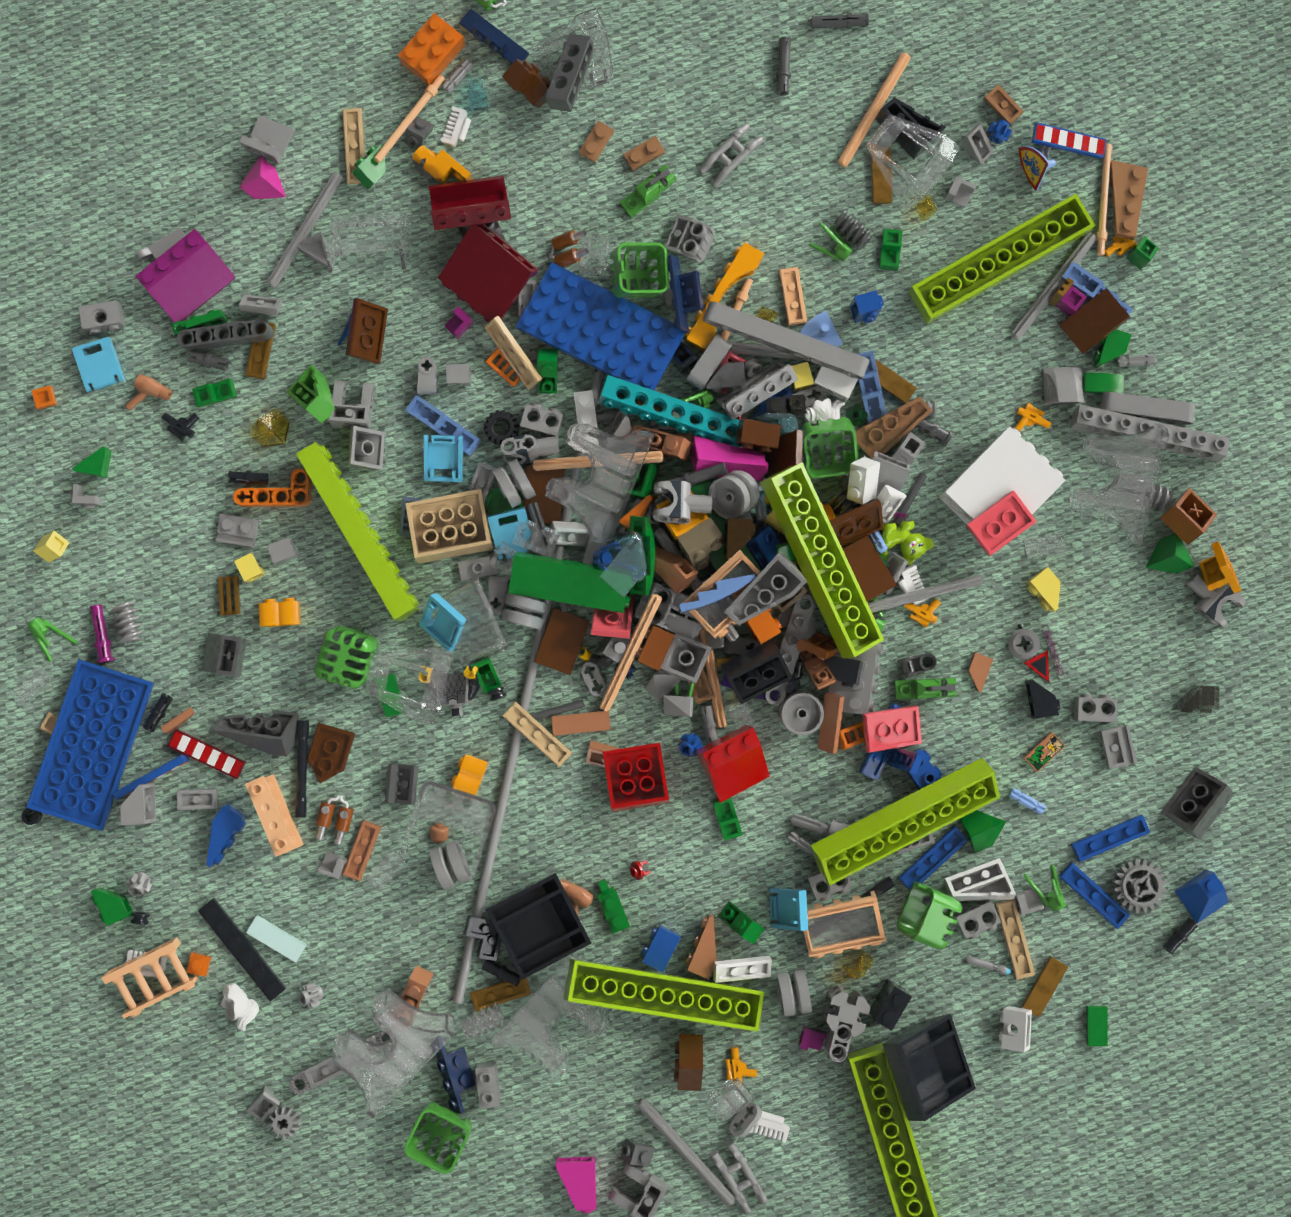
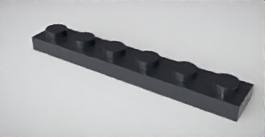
[198,898,287,1002]

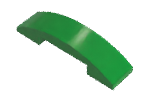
[630,516,655,595]

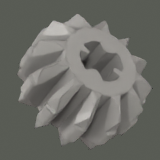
[267,1104,302,1140]

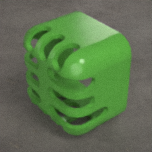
[609,242,669,298]
[801,417,858,479]
[314,626,379,689]
[897,881,962,949]
[405,1102,472,1174]

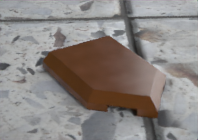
[307,723,355,784]

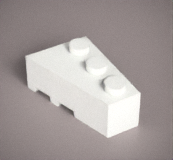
[944,858,1016,901]

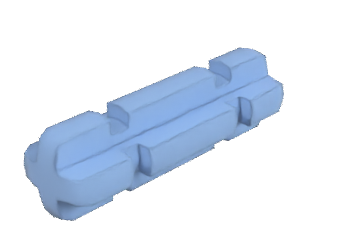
[868,531,888,554]
[1009,788,1046,814]

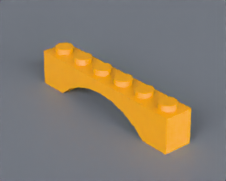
[685,242,764,353]

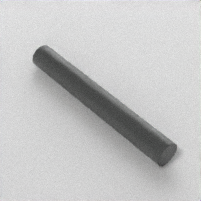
[893,473,927,526]
[530,699,585,720]

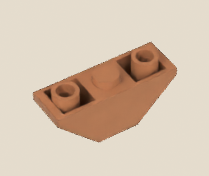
[799,650,836,690]

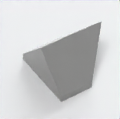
[296,232,334,271]

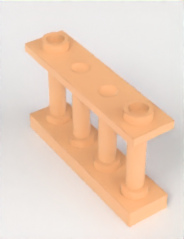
[245,774,304,857]
[102,937,198,1019]

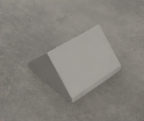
[348,426,385,470]
[661,633,712,683]

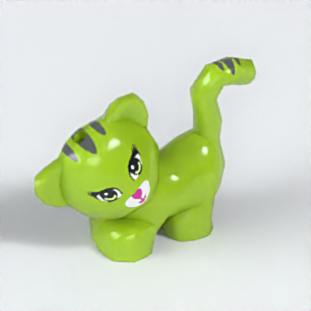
[881,520,934,565]

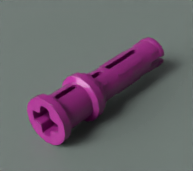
[90,605,115,664]

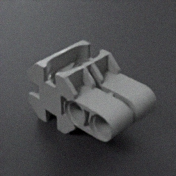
[634,582,708,641]
[822,985,870,1062]

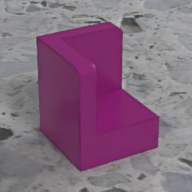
[1055,286,1087,317]
[445,307,473,339]
[798,1026,827,1050]

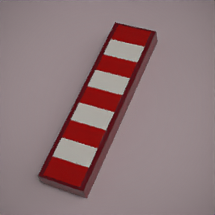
[167,729,246,779]

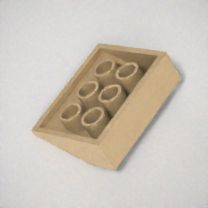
[405,489,493,564]

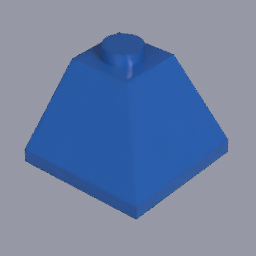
[1175,870,1229,924]

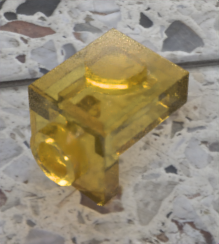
[844,950,873,979]

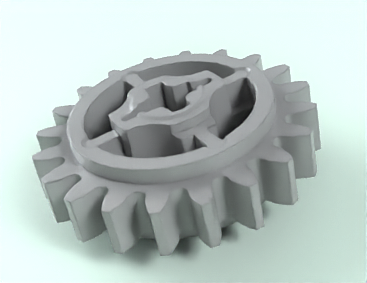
[1112,858,1168,913]

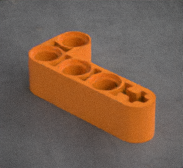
[233,468,312,507]

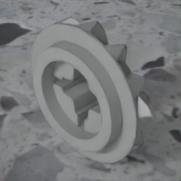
[1009,629,1040,659]

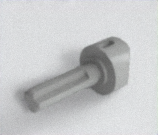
[791,813,848,838]

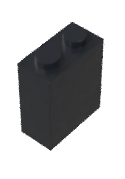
[869,978,912,1031]

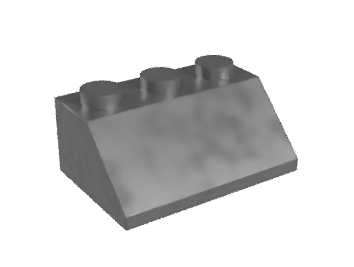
[1161,767,1234,840]

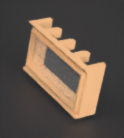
[682,550,761,639]
[804,891,886,958]

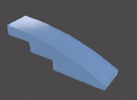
[1061,262,1133,314]
[858,350,886,424]
[405,395,481,456]
[678,574,756,613]

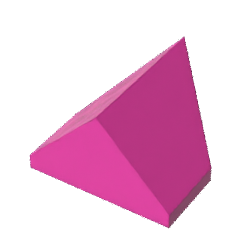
[239,156,286,199]

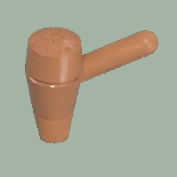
[125,374,173,410]
[560,878,593,917]

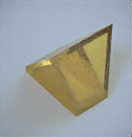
[250,408,290,448]

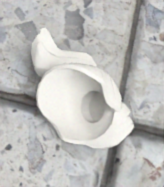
[800,398,845,425]
[221,983,259,1031]

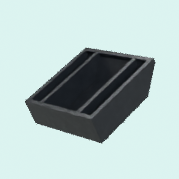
[486,873,592,980]
[882,1014,976,1121]

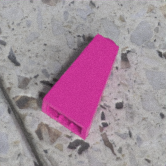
[690,436,768,481]

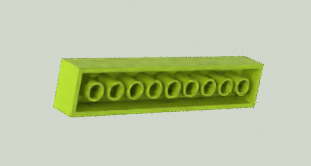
[908,194,1096,324]
[296,442,420,622]
[760,462,884,658]
[811,758,1000,886]
[563,959,764,1032]
[847,1043,938,1217]

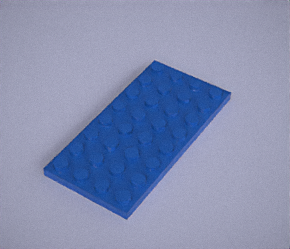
[516,262,686,391]
[26,659,154,831]

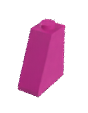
[556,1157,597,1213]

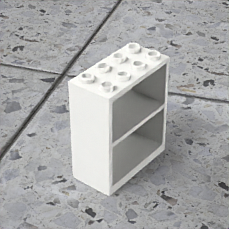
[939,426,1066,524]

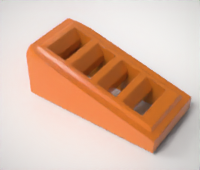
[484,347,521,388]
[619,495,653,531]
[838,721,865,750]

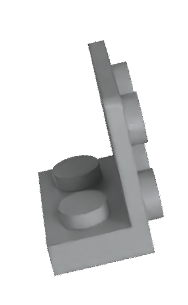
[240,115,294,164]

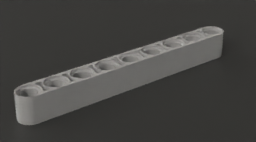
[703,301,869,379]

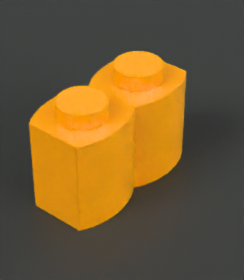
[259,598,301,627]
[450,754,489,799]

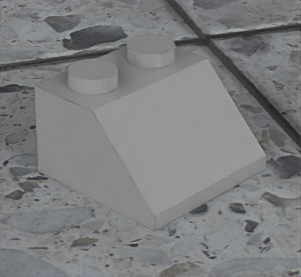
[118,783,156,825]

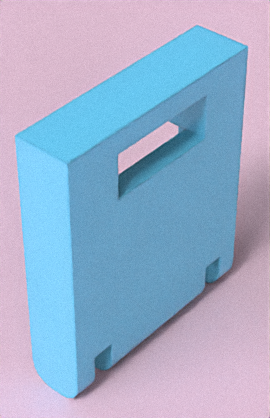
[72,337,125,392]
[423,435,463,482]
[487,506,536,560]
[419,593,466,652]
[769,888,808,931]

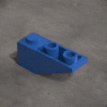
[206,804,247,867]

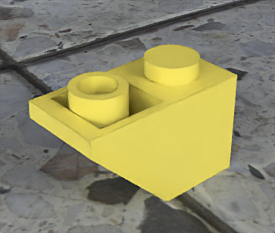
[1026,567,1060,612]

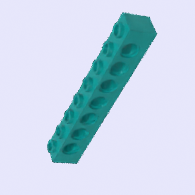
[599,375,741,448]

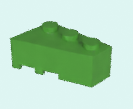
[286,364,335,423]

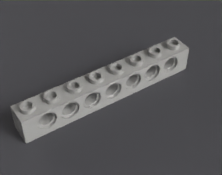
[1070,404,1230,462]

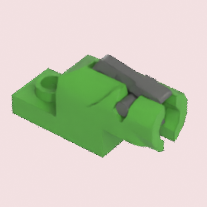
[619,164,676,218]
[894,678,957,700]

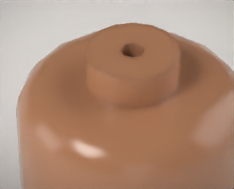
[429,822,449,843]

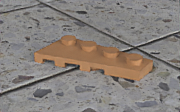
[1110,160,1148,240]
[855,396,933,459]

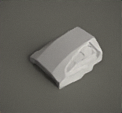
[664,214,714,263]
[1042,367,1085,405]

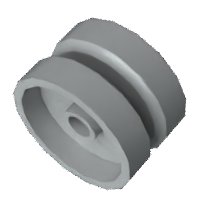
[492,458,536,508]
[708,470,760,519]
[500,593,547,630]
[779,690,824,736]
[430,840,471,890]
[776,969,812,1017]

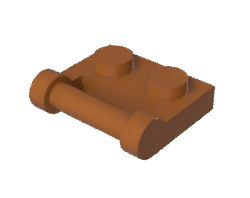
[796,632,840,660]

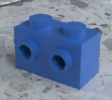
[850,290,884,324]
[746,526,781,570]
[907,748,942,790]
[640,924,681,973]

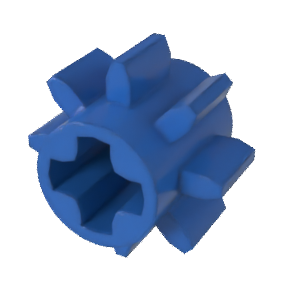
[987,119,1012,144]
[678,733,703,757]

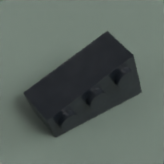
[875,97,946,159]

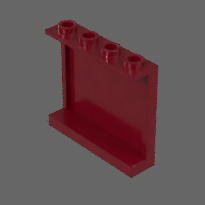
[429,175,511,230]
[438,223,539,323]

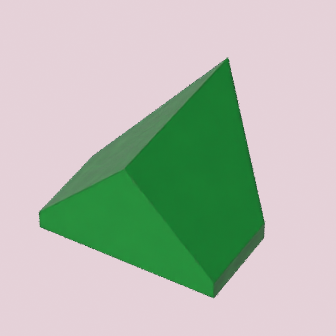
[1146,533,1194,574]
[959,810,1007,853]

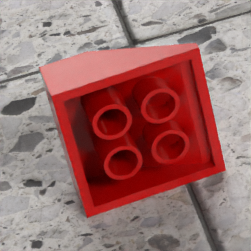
[696,725,770,803]
[603,742,670,812]

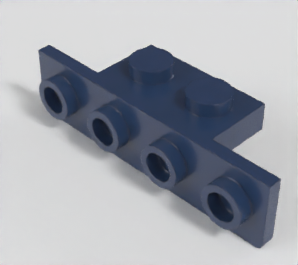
[459,9,529,64]
[668,254,704,333]
[431,1036,476,1113]

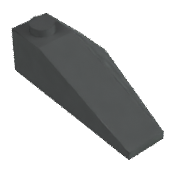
[211,711,299,757]

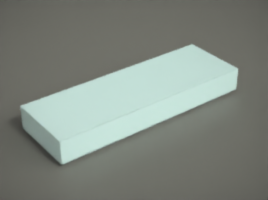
[246,915,307,962]

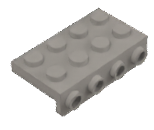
[715,361,798,420]
[828,642,883,715]

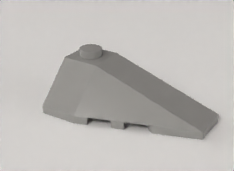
[725,553,807,626]

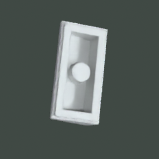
[875,485,906,523]
[550,521,591,547]

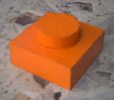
[31,385,57,410]
[186,952,212,977]

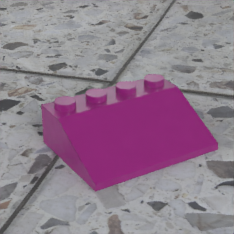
[135,229,236,323]

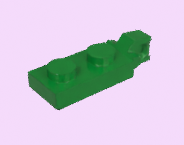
[172,309,228,336]
[597,879,630,934]

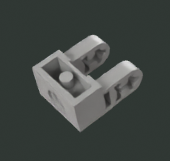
[329,380,375,429]
[608,1163,670,1217]

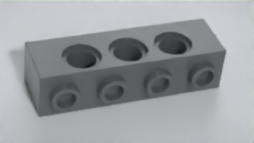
[545,33,595,112]

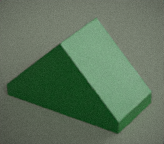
[1126,236,1159,270]
[72,446,112,478]
[472,657,502,694]

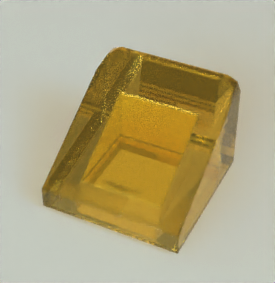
[914,194,937,221]
[756,307,779,323]

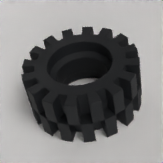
[484,410,519,445]

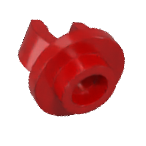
[630,860,651,880]

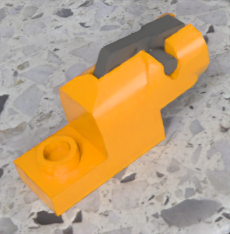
[412,145,473,184]

